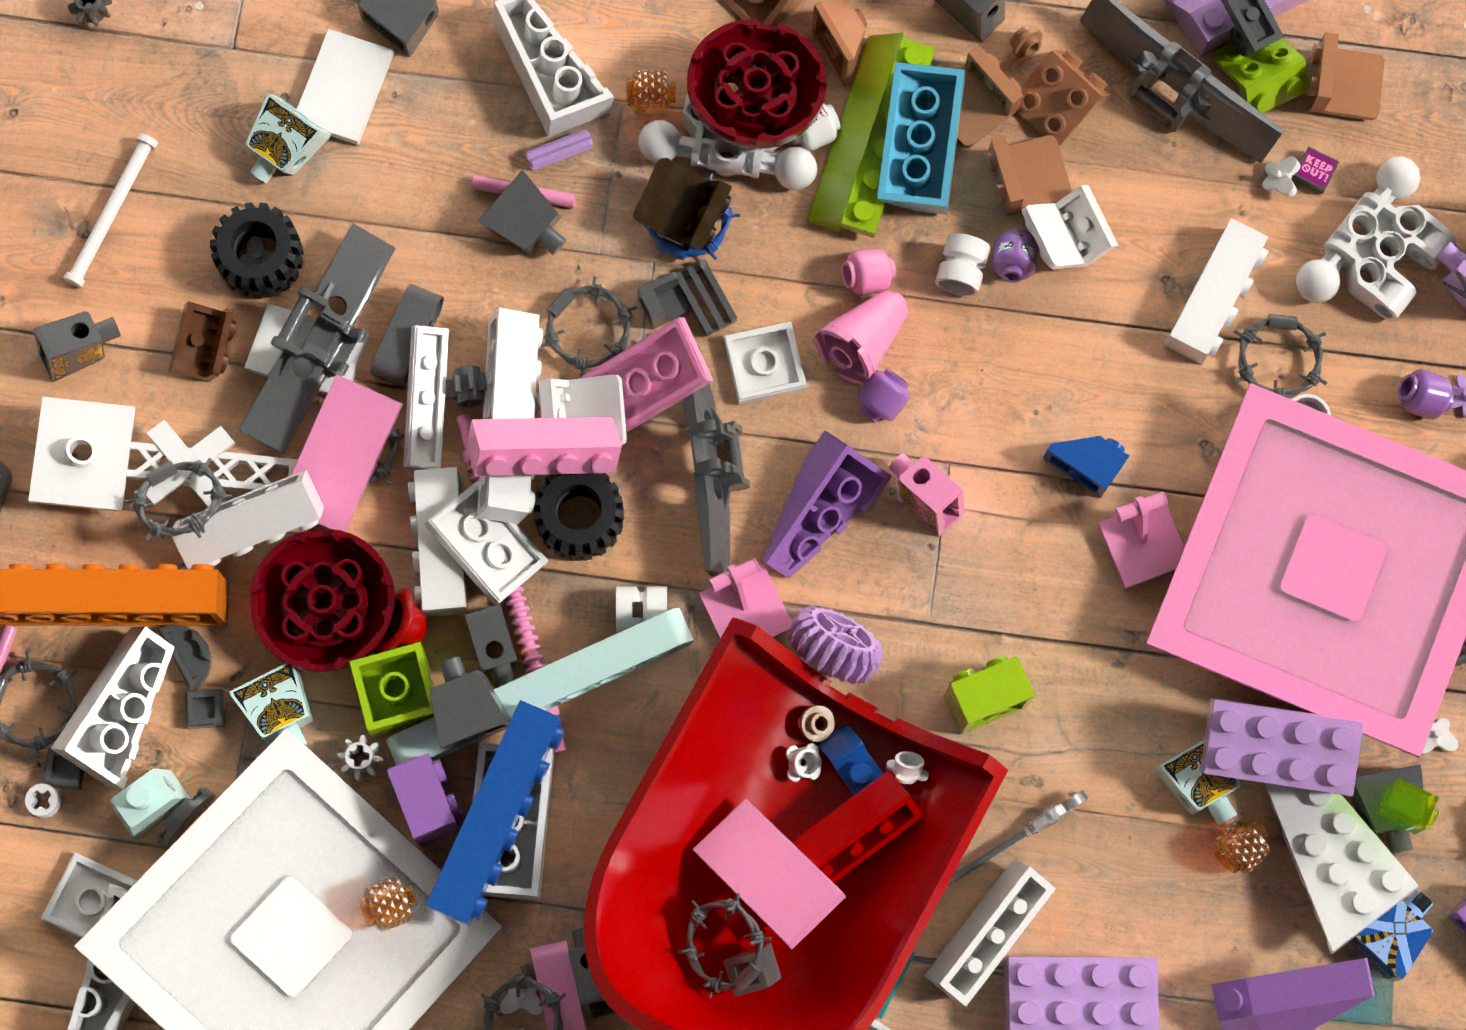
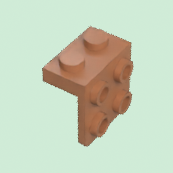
[1307,32,1385,120]
[957,45,1023,148]
[1017,49,1111,145]
[985,135,1072,216]

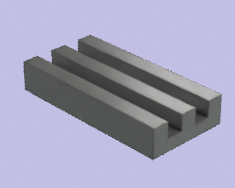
[676,259,737,337]

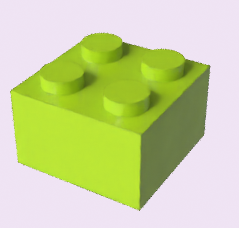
[349,642,434,738]
[944,654,1035,735]

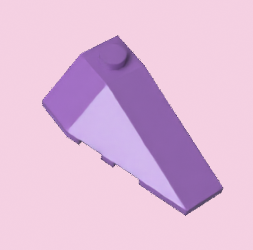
[763,430,892,578]
[1211,958,1375,1030]

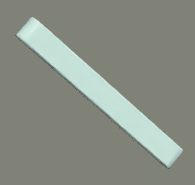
[386,608,694,766]

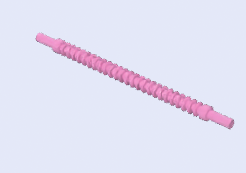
[456,414,567,755]

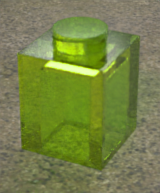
[1375,778,1439,835]

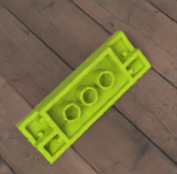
[807,32,936,238]

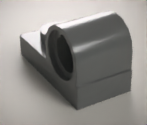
[1221,0,1284,57]

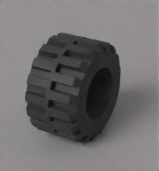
[210,202,304,299]
[533,473,624,561]

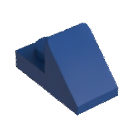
[817,723,883,796]

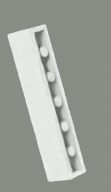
[477,307,543,524]

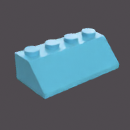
[877,62,965,215]

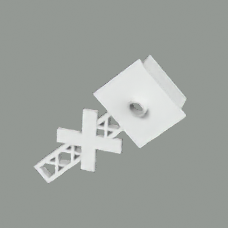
[28,397,297,512]

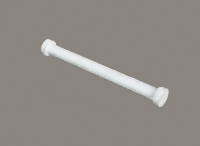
[63,133,158,288]

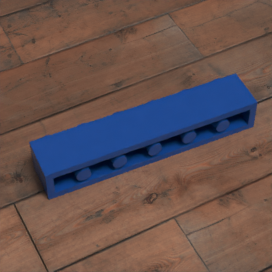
[426,700,565,926]

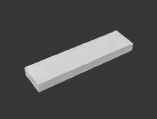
[403,325,449,469]

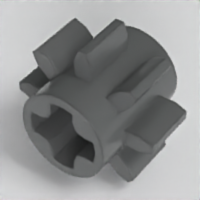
[67,0,112,27]
[446,366,487,407]

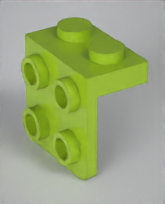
[1213,38,1308,114]

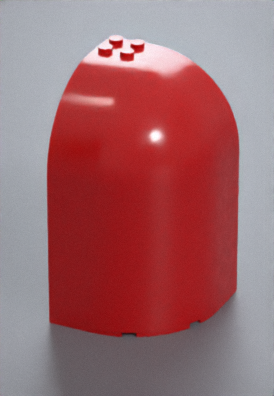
[584,617,1008,1030]

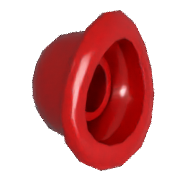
[374,588,428,654]

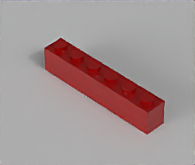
[711,770,923,949]

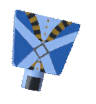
[1350,890,1433,982]

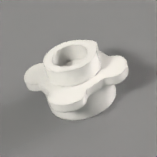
[785,743,822,782]
[886,751,929,784]

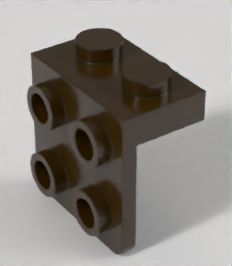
[633,158,732,250]

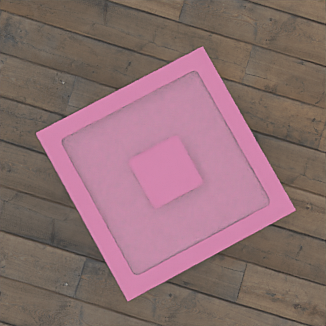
[1146,383,1466,758]

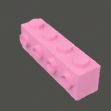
[467,417,622,476]

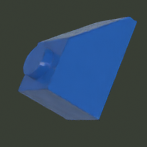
[1043,436,1130,497]

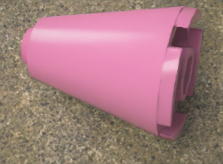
[814,290,908,385]

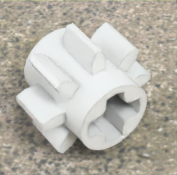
[337,735,384,782]

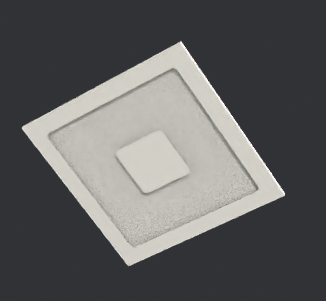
[74,728,502,1030]

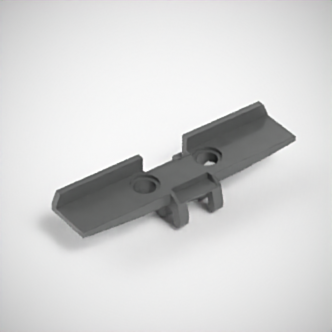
[1080,0,1284,163]
[238,223,396,455]
[683,345,750,577]

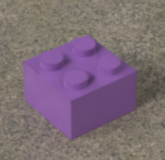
[387,753,464,847]

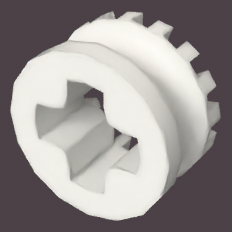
[25,783,62,818]

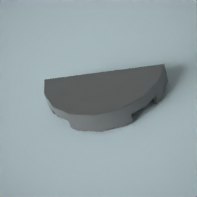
[158,624,212,691]
[157,788,216,851]

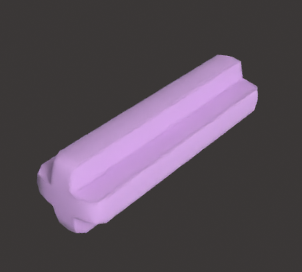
[526,129,593,170]

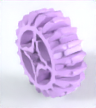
[787,605,884,684]

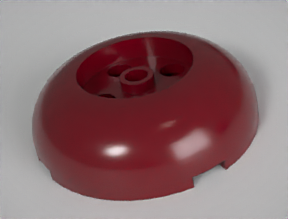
[687,19,827,149]
[250,529,395,672]

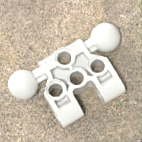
[638,91,817,190]
[1296,156,1457,321]

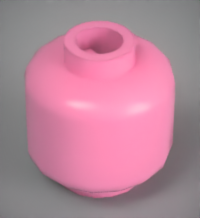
[841,248,896,296]

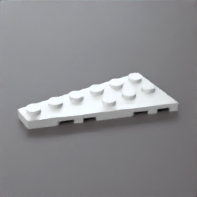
[1264,783,1419,954]

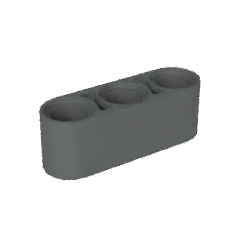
[370,284,444,388]

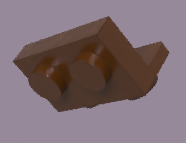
[169,301,236,382]

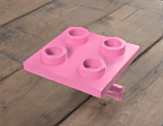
[1098,491,1184,589]
[699,558,792,638]

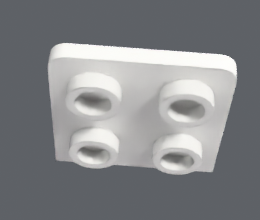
[1022,185,1119,269]
[537,374,627,445]

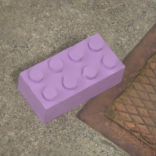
[1200,698,1364,796]
[1004,956,1159,1030]

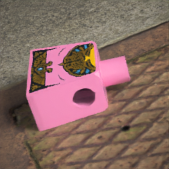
[889,454,965,537]

